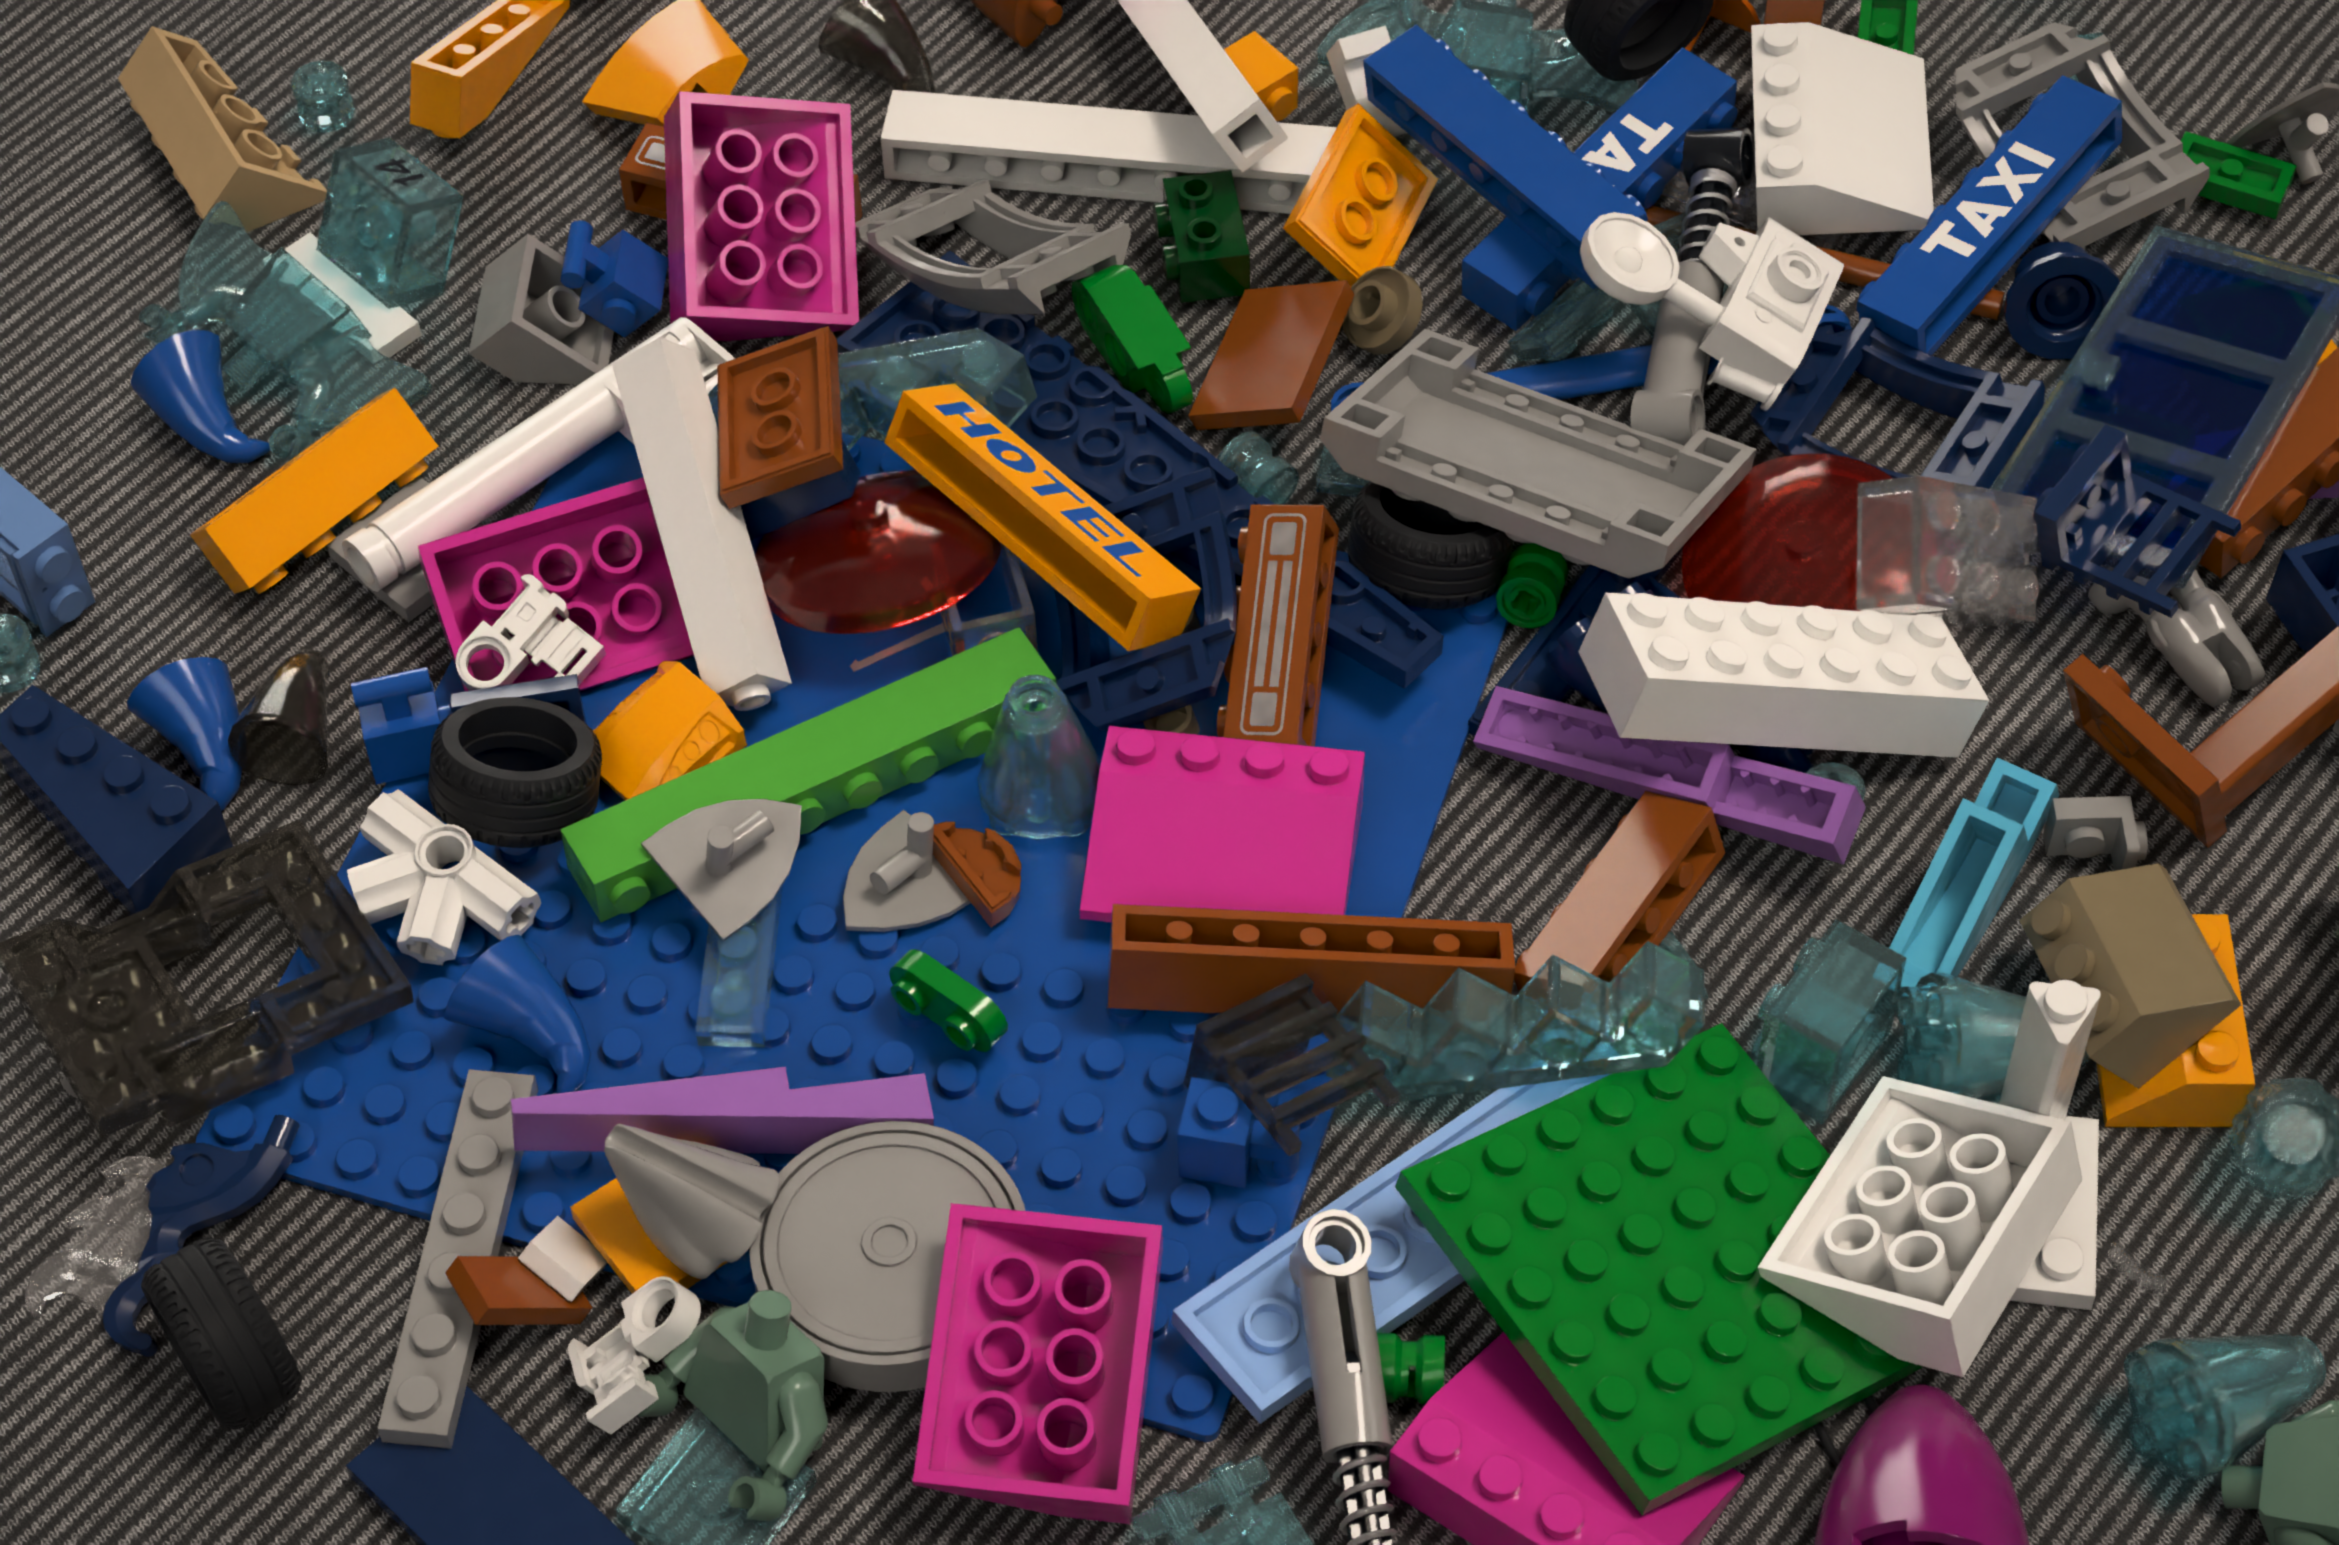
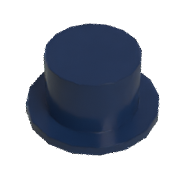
[2004,242,2125,359]

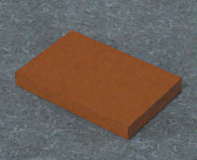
[1188,280,1355,430]
[717,326,843,509]

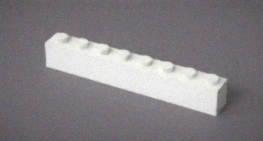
[881,90,1337,214]

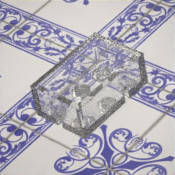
[1857,476,2039,628]

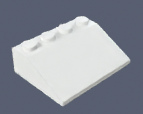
[1751,22,1934,236]
[1758,1076,2083,1377]

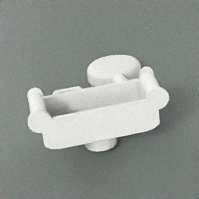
[1580,212,1844,412]

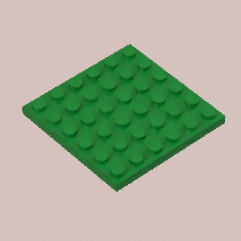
[1395,1023,1924,1515]

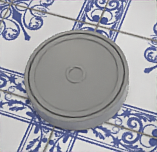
[749,1121,1026,1392]

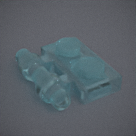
[1131,1455,1313,1545]

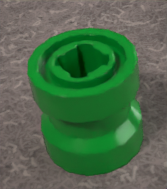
[1496,543,1568,628]
[1377,1333,1445,1405]

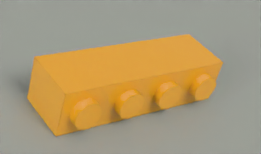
[190,388,439,594]

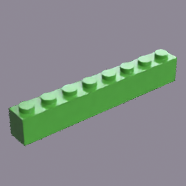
[560,627,1057,922]

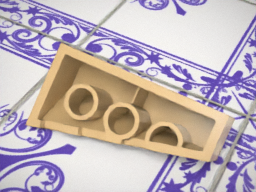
[118,26,329,232]

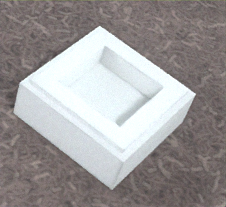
[518,1216,607,1302]

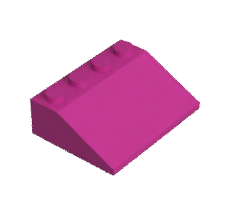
[664,91,859,341]
[418,477,694,692]
[1080,726,1365,922]
[912,1203,1163,1524]
[1388,1332,1745,1545]

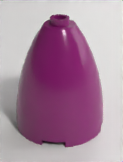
[1814,1384,2030,1545]

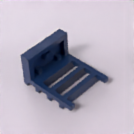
[2033,424,2241,618]

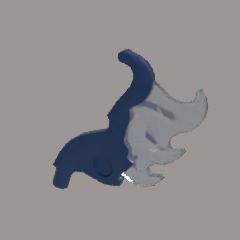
[25,1115,300,1357]

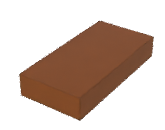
[445,1256,592,1325]

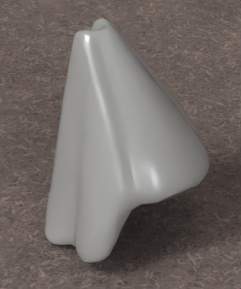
[604,1124,779,1279]

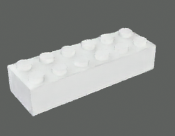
[1578,592,1989,758]

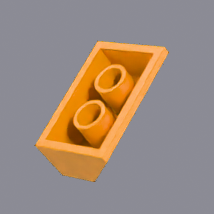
[2096,914,2255,1127]

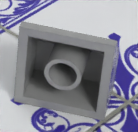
[469,234,614,384]

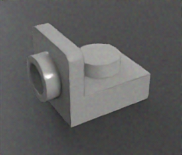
[2043,796,2148,871]

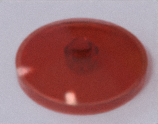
[1682,453,1933,615]
[755,470,1002,634]

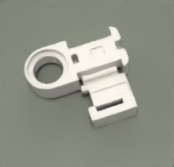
[456,574,606,690]
[568,1276,701,1435]

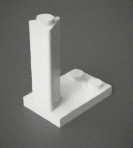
[1999,980,2101,1310]

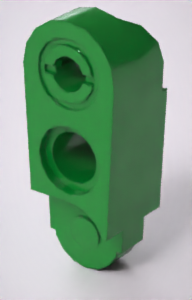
[1071,265,1193,414]

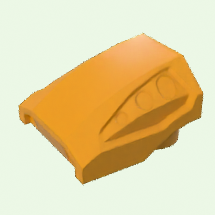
[593,661,747,801]

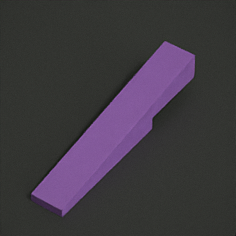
[1473,686,1866,865]
[511,1067,934,1154]

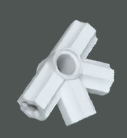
[347,789,541,965]

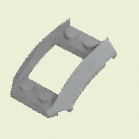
[1956,22,2210,250]
[855,180,1131,314]

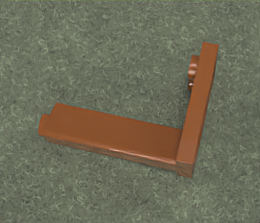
[2063,625,2339,848]

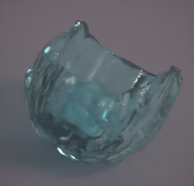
[2228,1077,2339,1199]

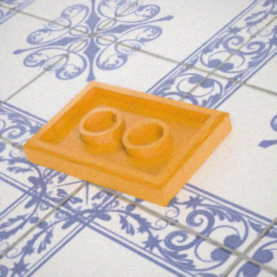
[1283,103,1438,287]

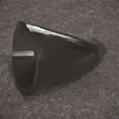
[818,0,936,93]
[228,648,330,786]

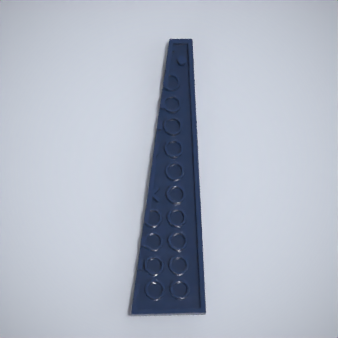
[837,250,1444,689]

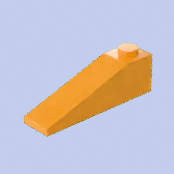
[410,0,570,139]

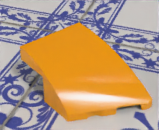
[582,0,749,127]

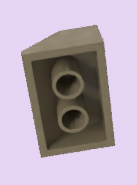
[2019,863,2241,1089]

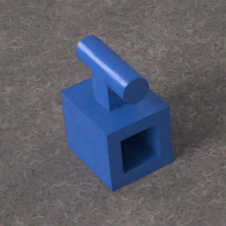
[560,220,668,338]
[351,667,452,785]
[1177,1077,1300,1189]

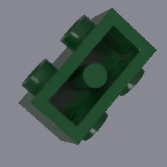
[1153,170,1250,303]

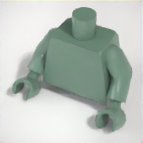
[638,1290,828,1521]
[2221,1400,2339,1545]

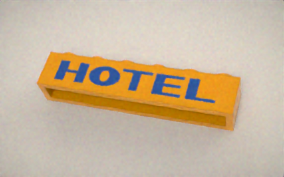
[884,383,1201,652]

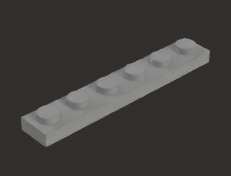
[377,1069,538,1449]

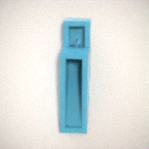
[1876,758,2059,1005]

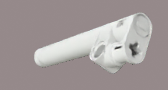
[342,317,735,592]

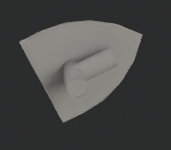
[2226,82,2339,185]
[641,799,802,942]
[843,810,971,932]

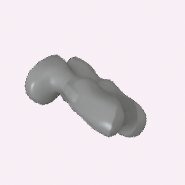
[2088,534,2265,708]

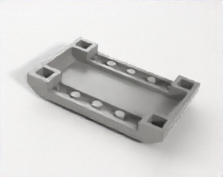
[1320,329,1756,579]

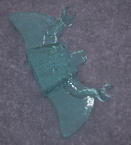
[1317,0,1638,113]
[139,201,432,459]

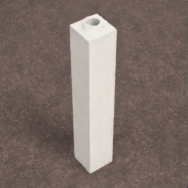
[1117,0,1289,173]
[612,337,792,711]

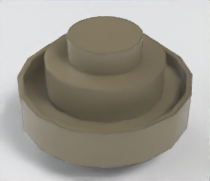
[1343,266,1423,355]

